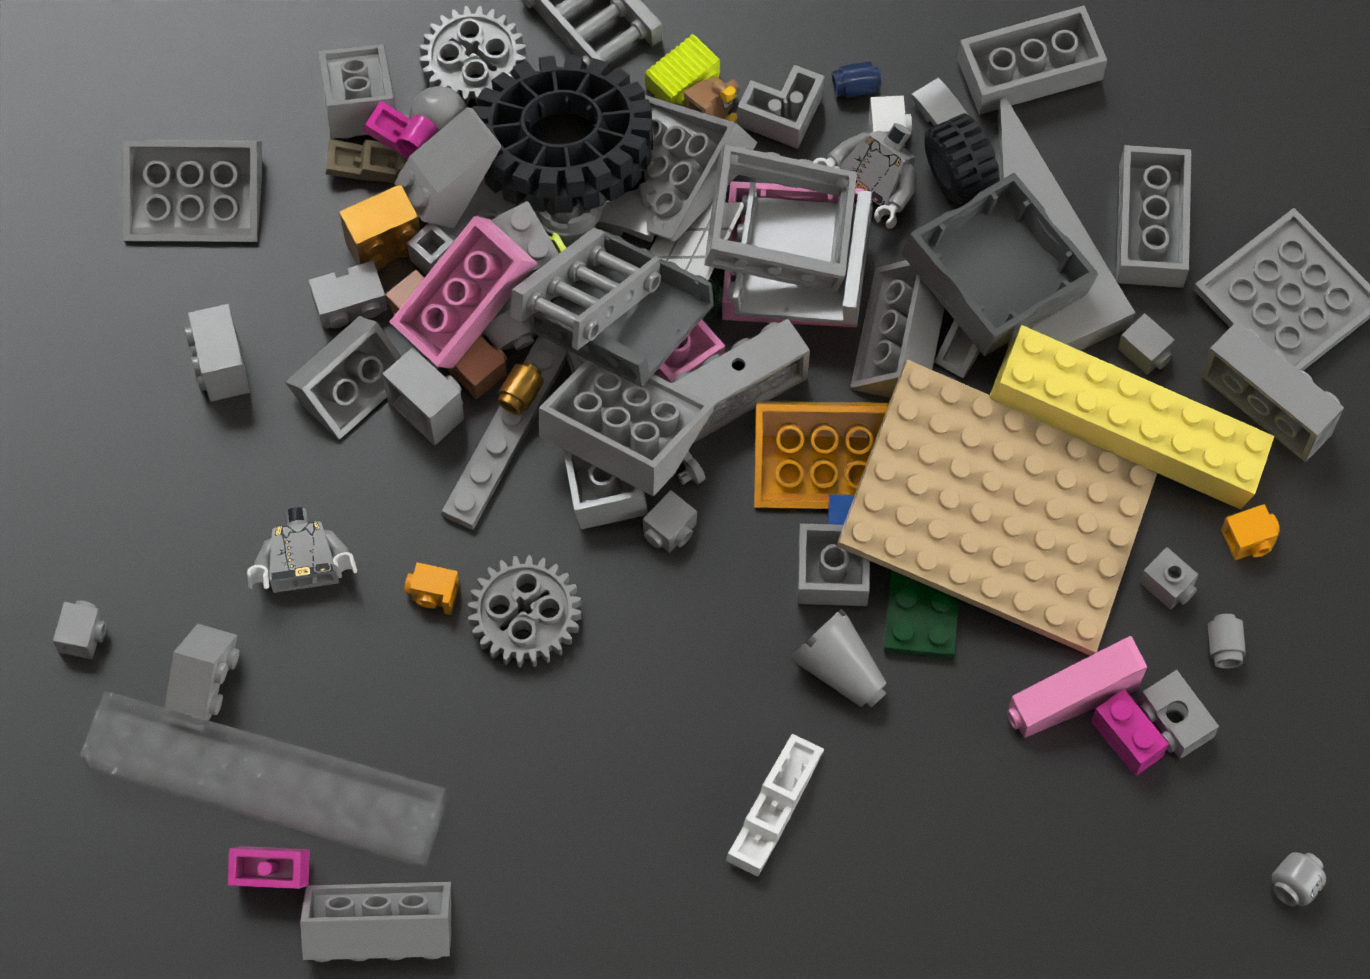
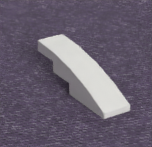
[726,734,824,876]

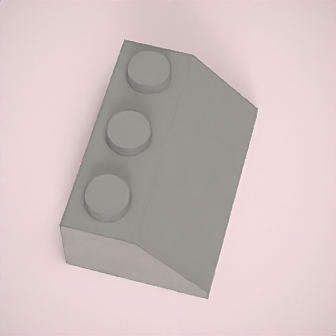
[285,316,402,440]

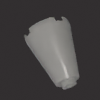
[790,609,887,707]

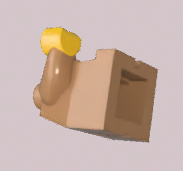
[683,77,740,123]

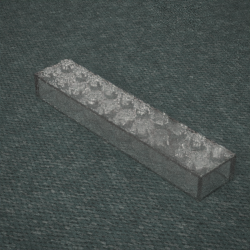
[80,691,448,868]

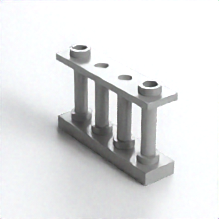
[522,0,662,70]
[510,227,661,350]

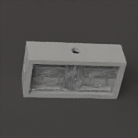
[672,318,810,442]

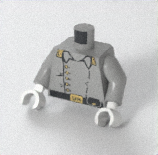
[813,123,916,229]
[247,507,357,593]

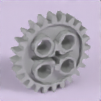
[420,6,526,106]
[468,555,582,668]

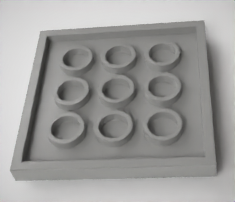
[1193,208,1370,371]

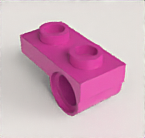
[362,101,438,159]

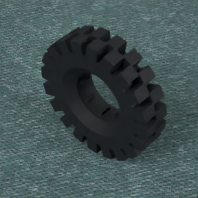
[472,55,653,213]

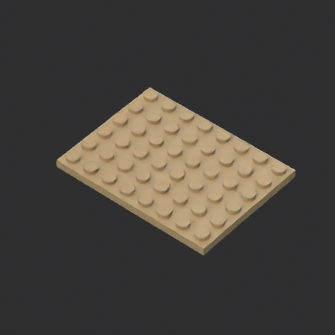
[836,360,1157,656]

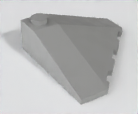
[639,95,757,242]

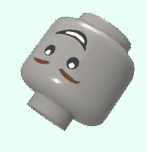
[1272,852,1326,907]

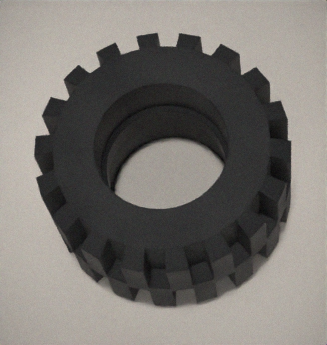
[924,113,1000,206]

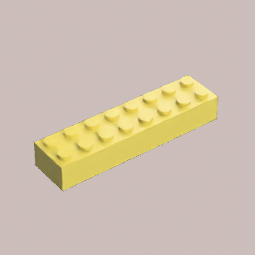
[989,325,1274,510]

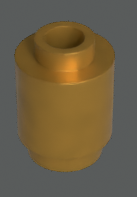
[497,362,544,416]

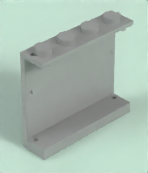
[728,182,873,325]

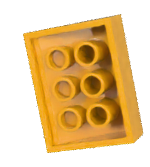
[754,401,889,509]

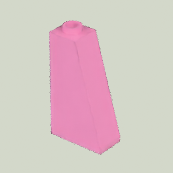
[1007,636,1147,738]

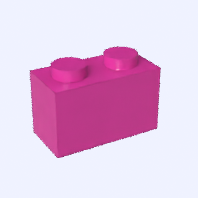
[1091,689,1169,777]
[228,846,310,889]

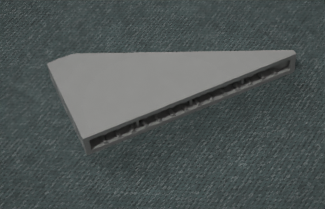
[997,98,1135,350]

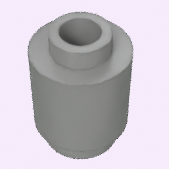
[1208,614,1246,668]

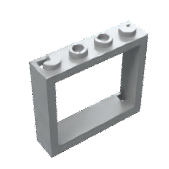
[704,144,857,293]

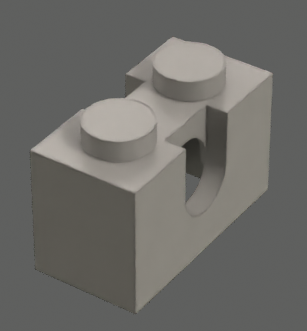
[1138,670,1219,759]

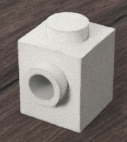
[869,96,912,147]

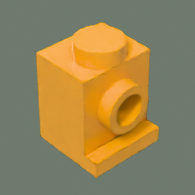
[404,562,460,615]

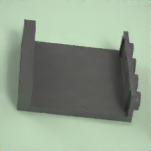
[529,229,714,387]

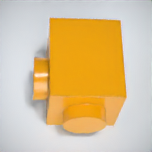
[1221,504,1280,560]

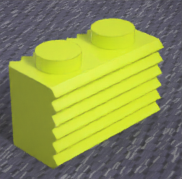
[645,34,720,107]

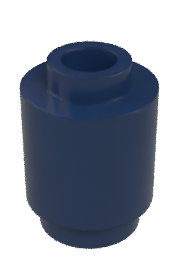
[831,61,882,99]

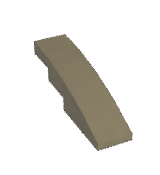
[325,139,408,183]

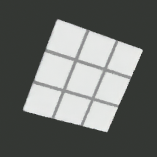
[650,202,744,281]

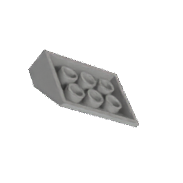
[122,140,262,242]
[539,360,714,496]

